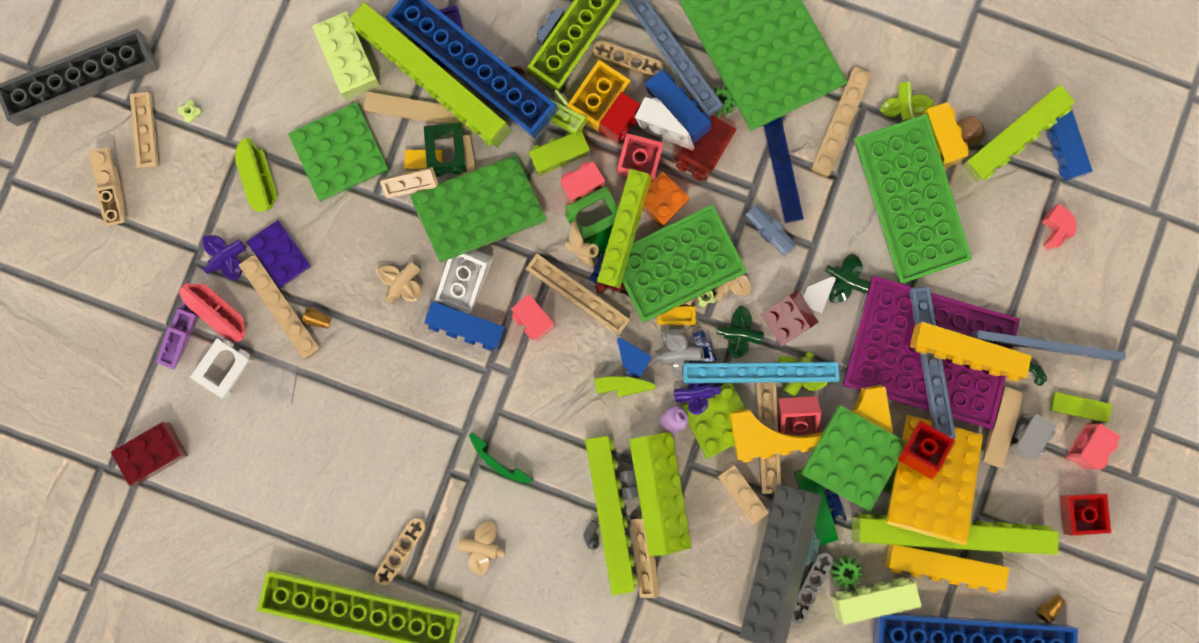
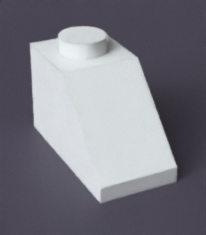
[800,277,836,315]

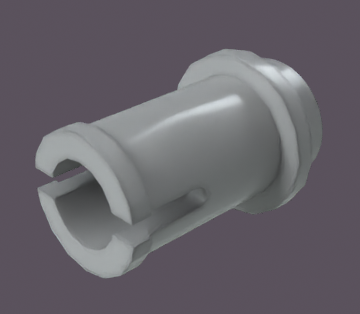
[661,328,686,341]

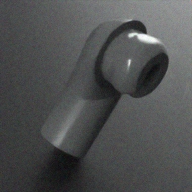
[583,520,600,550]

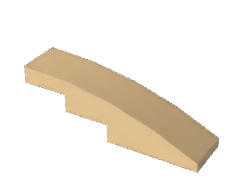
[982,386,1023,468]

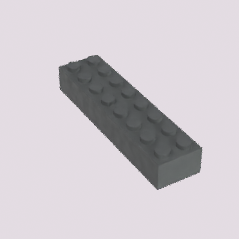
[0,29,159,126]
[739,484,822,643]

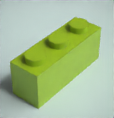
[529,131,590,176]

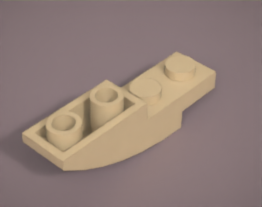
[88,147,125,226]

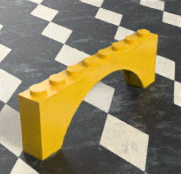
[728,385,893,462]

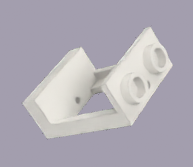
[190,338,253,399]

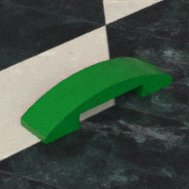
[469,432,533,483]
[794,469,838,546]

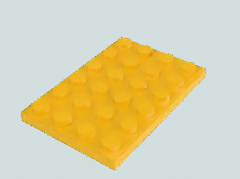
[886,414,983,545]

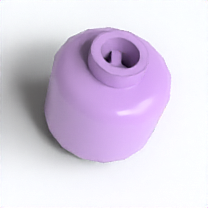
[659,406,688,435]

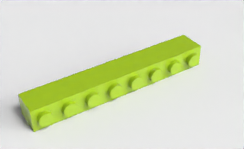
[585,436,638,596]

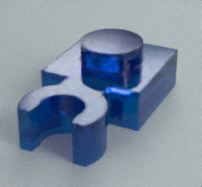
[589,251,605,284]

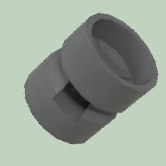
[618,469,639,499]

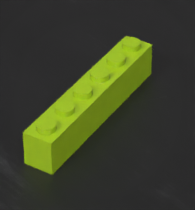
[597,169,652,288]

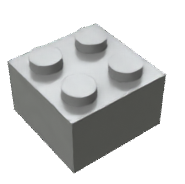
[1008,413,1056,460]

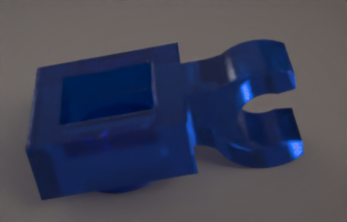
[692,330,717,363]
[825,488,847,524]

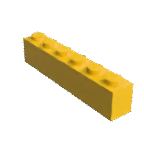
[910,322,1031,382]
[885,545,1009,593]

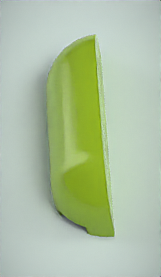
[235,138,277,212]

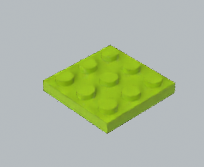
[680,383,745,459]

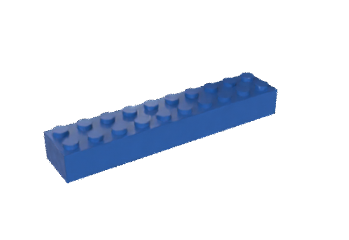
[386,0,558,139]
[873,613,1078,643]

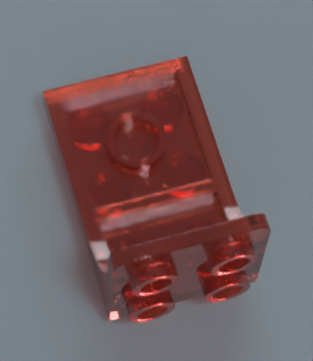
[674,112,737,182]

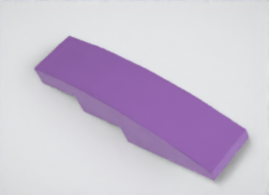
[156,302,199,370]

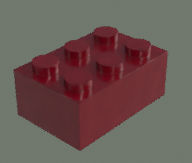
[110,422,188,486]

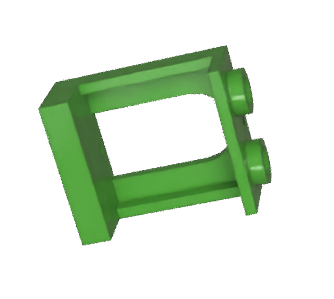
[565,186,618,243]

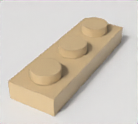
[380,167,439,199]

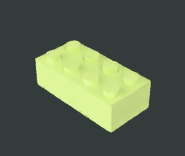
[312,11,380,100]
[831,577,922,625]

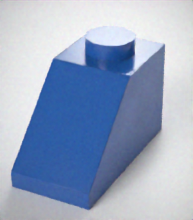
[617,337,652,378]

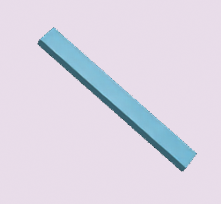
[683,362,839,384]

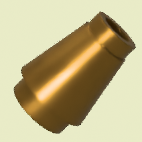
[302,307,332,329]
[1036,595,1065,624]

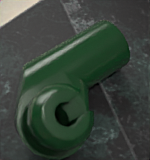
[1028,362,1047,386]

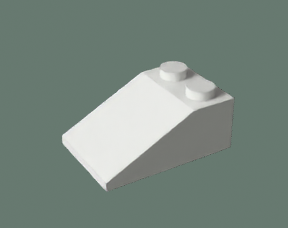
[635,97,694,151]
[435,250,493,314]

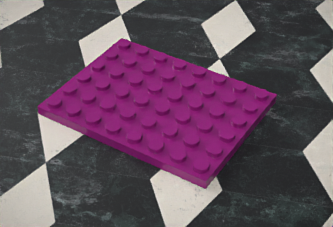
[842,276,1020,430]

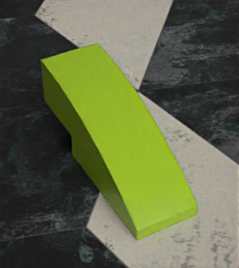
[594,376,656,398]

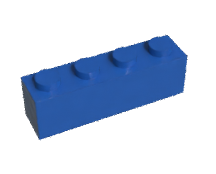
[644,70,711,144]
[1047,110,1093,182]
[424,301,506,352]

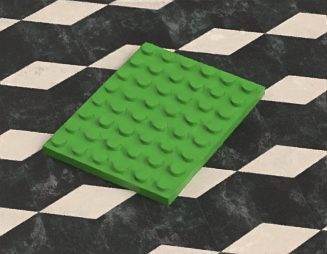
[679,0,848,132]

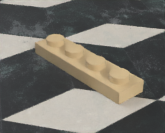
[130,92,159,169]
[630,518,660,598]

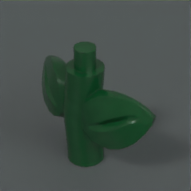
[825,254,871,303]
[716,305,764,358]

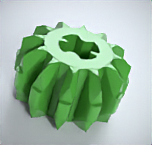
[714,85,736,118]
[830,556,864,590]

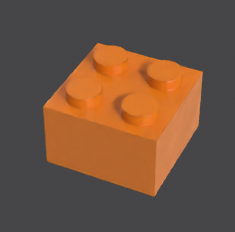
[643,172,690,228]

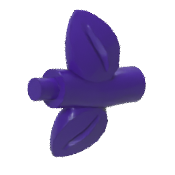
[202,235,247,281]
[674,383,722,415]

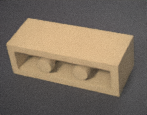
[717,465,769,525]

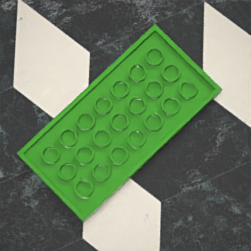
[853,114,972,284]

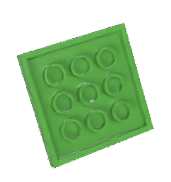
[288,102,389,202]
[801,405,907,512]

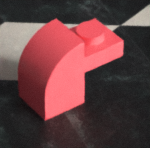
[1042,204,1077,250]

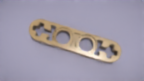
[593,41,663,78]
[375,518,426,586]

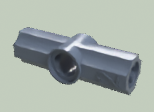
[745,204,796,257]

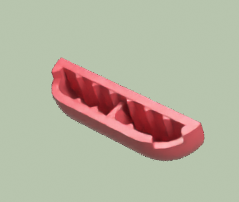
[180,283,246,342]

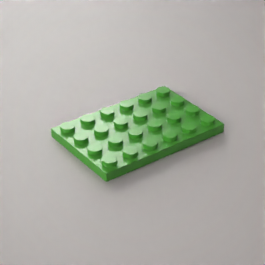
[410,155,547,263]
[622,204,747,323]

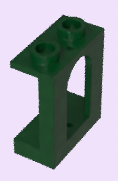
[423,122,467,177]

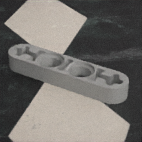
[792,552,833,624]

